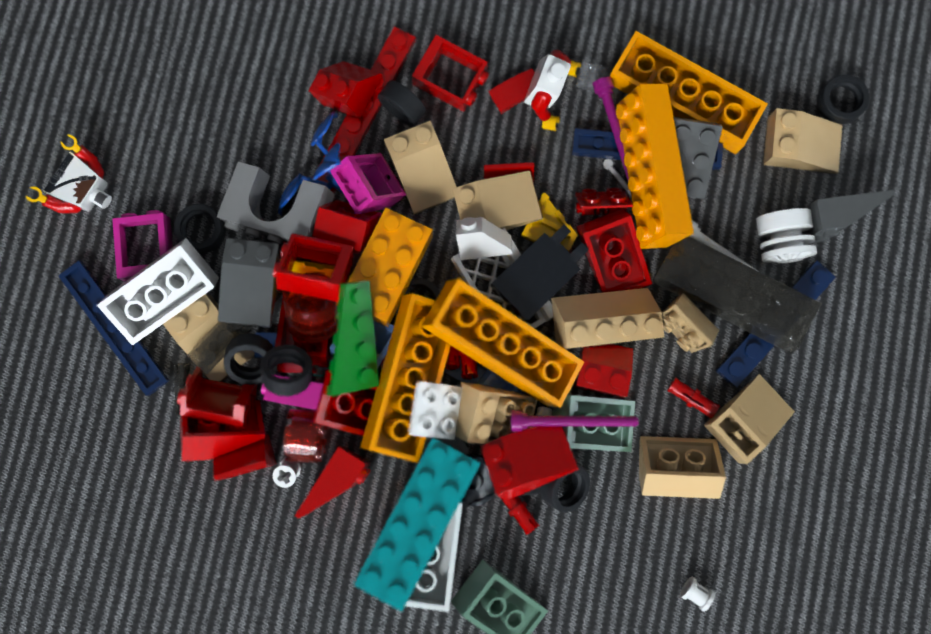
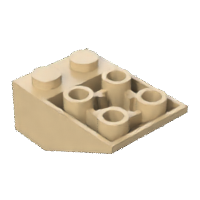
[662,293,719,353]
[704,374,795,464]
[455,382,537,444]

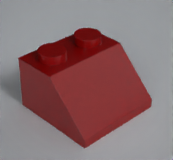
[308,61,383,118]
[312,200,382,253]
[573,344,633,398]
[213,435,277,481]

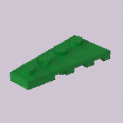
[326,280,379,396]

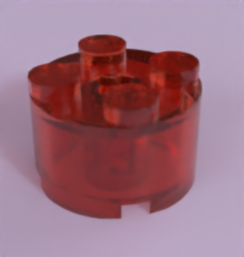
[284,409,327,463]

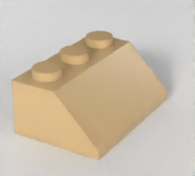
[639,436,726,499]

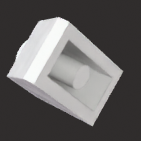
[456,217,512,260]

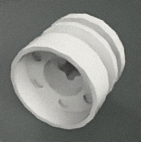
[756,208,817,263]

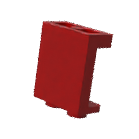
[177,366,258,428]

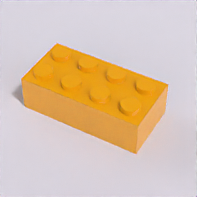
[348,208,433,327]

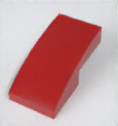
[488,69,535,114]

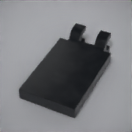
[490,225,589,322]

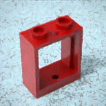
[412,35,490,112]
[273,233,353,302]

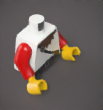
[524,50,581,131]
[25,134,112,214]

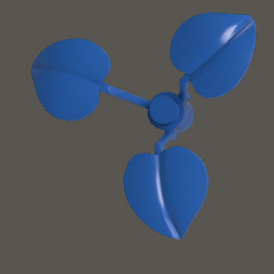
[278,111,344,216]

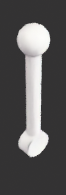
[603,159,632,201]

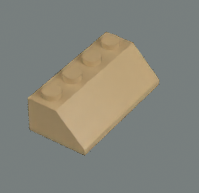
[551,288,664,349]

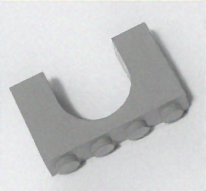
[217,162,335,245]

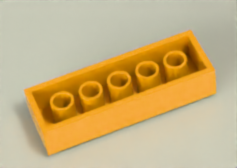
[610,31,768,155]
[616,84,694,249]
[422,278,584,408]
[360,293,451,463]

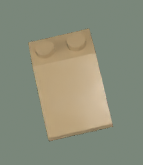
[763,108,842,174]
[384,121,456,214]
[453,171,543,230]
[163,293,254,382]

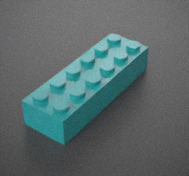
[354,438,481,612]

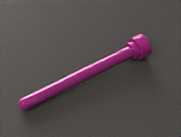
[592,77,629,180]
[511,410,639,432]

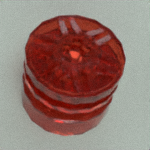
[283,273,338,343]

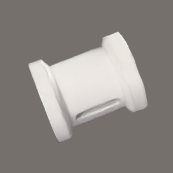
[273,456,302,488]
[680,577,716,611]

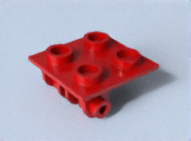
[575,188,633,215]

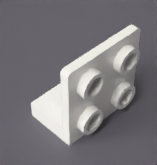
[409,381,463,440]

